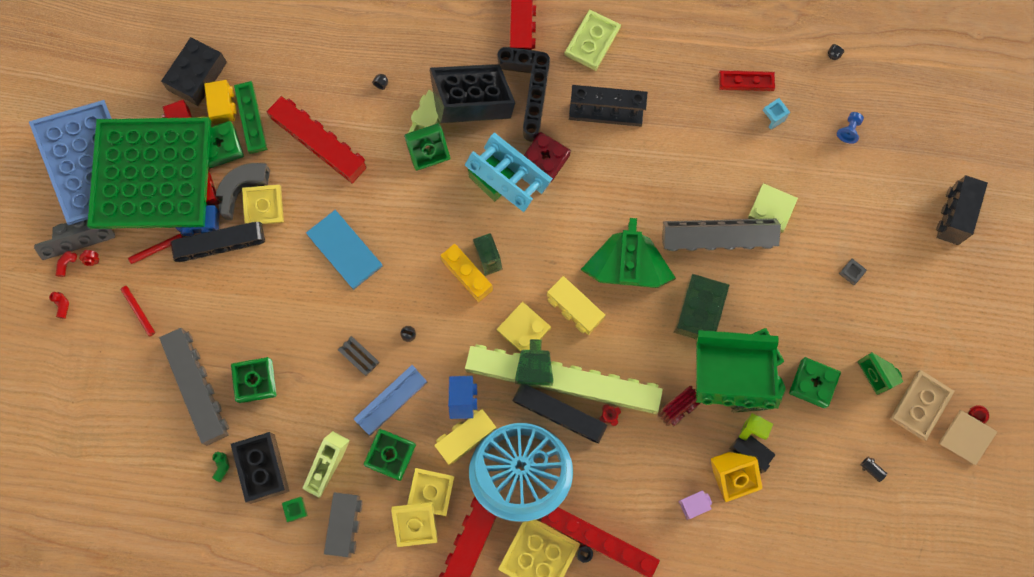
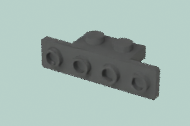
[34,219,115,260]

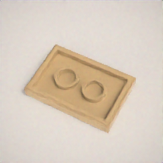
[890,370,955,441]

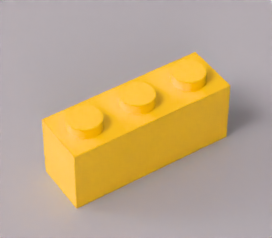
[440,243,493,303]

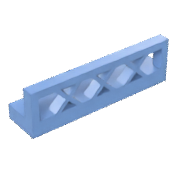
[354,365,427,436]

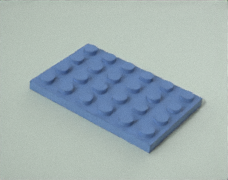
[29,100,112,225]

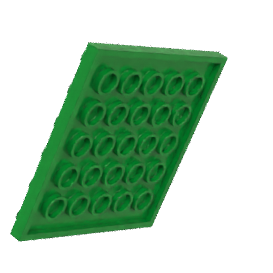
[87,117,211,229]

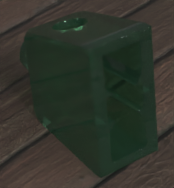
[472,233,503,276]
[515,339,553,386]

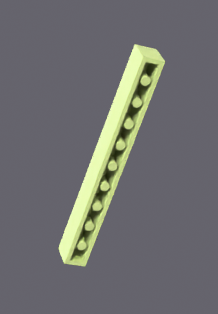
[465,344,663,414]

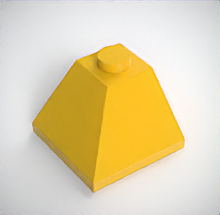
[711,452,762,502]

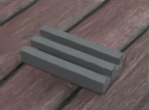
[338,336,380,376]

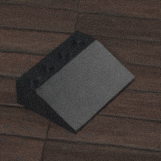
[429,64,515,123]

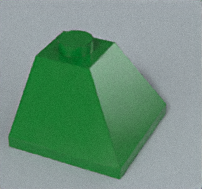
[857,352,903,395]

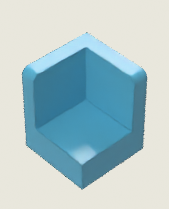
[763,98,790,130]

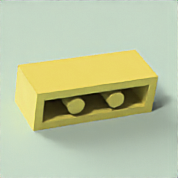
[547,276,605,335]
[434,409,497,466]

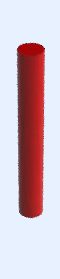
[128,233,183,264]
[120,286,156,336]

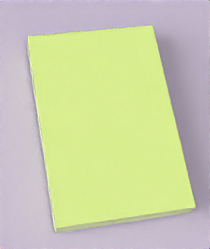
[564,9,621,71]

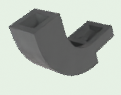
[216,163,270,220]

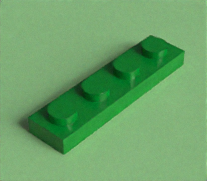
[234,81,268,154]

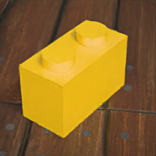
[204,80,237,124]

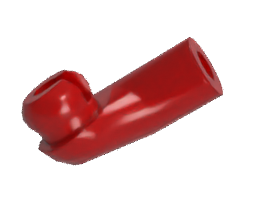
[55,251,77,277]
[49,292,69,319]

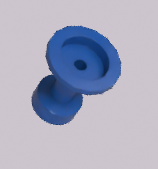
[837,112,864,144]

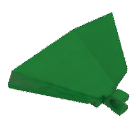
[581,218,676,288]

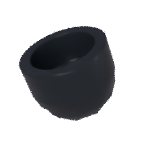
[828,44,844,60]
[372,74,388,90]
[400,326,416,342]
[576,545,593,563]

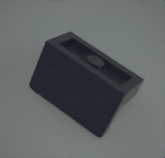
[729,435,775,474]

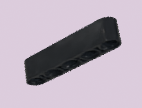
[170,222,265,262]
[512,383,607,444]

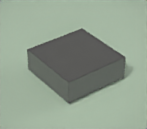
[839,258,867,285]

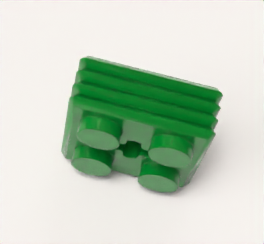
[208,121,244,169]
[404,123,451,171]
[231,357,277,403]
[789,357,841,409]
[363,429,416,481]

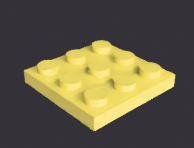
[498,520,580,577]

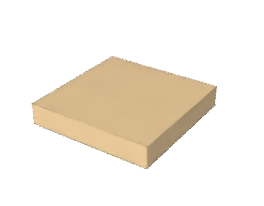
[939,410,997,465]

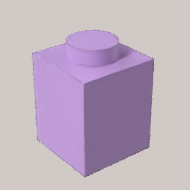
[678,491,712,520]

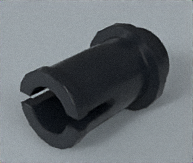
[860,457,888,482]

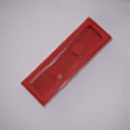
[719,70,775,91]

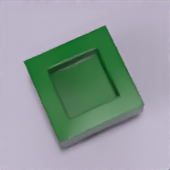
[282,497,308,523]

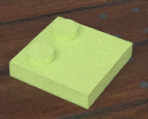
[748,183,798,233]

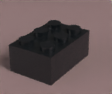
[161,37,227,106]
[936,175,988,245]
[231,432,290,504]

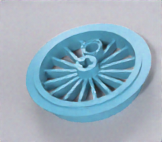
[469,423,573,522]

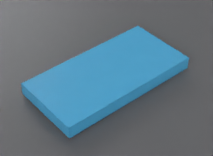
[306,210,383,290]

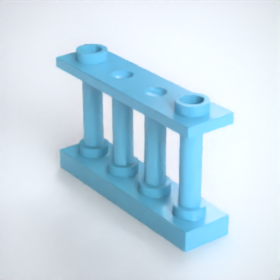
[465,132,553,212]

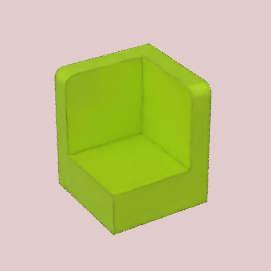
[739,413,773,441]

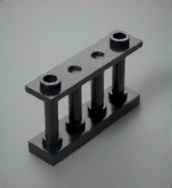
[569,85,648,127]

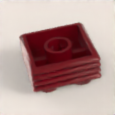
[524,132,571,183]
[658,386,700,427]

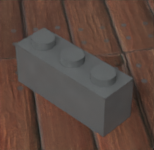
[324,492,363,557]

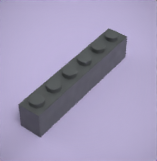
[662,218,781,251]
[159,328,229,446]

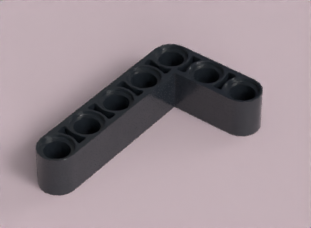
[497,47,550,142]

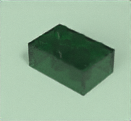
[674,274,729,339]

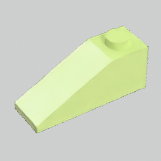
[302,431,350,498]

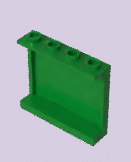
[696,330,782,410]

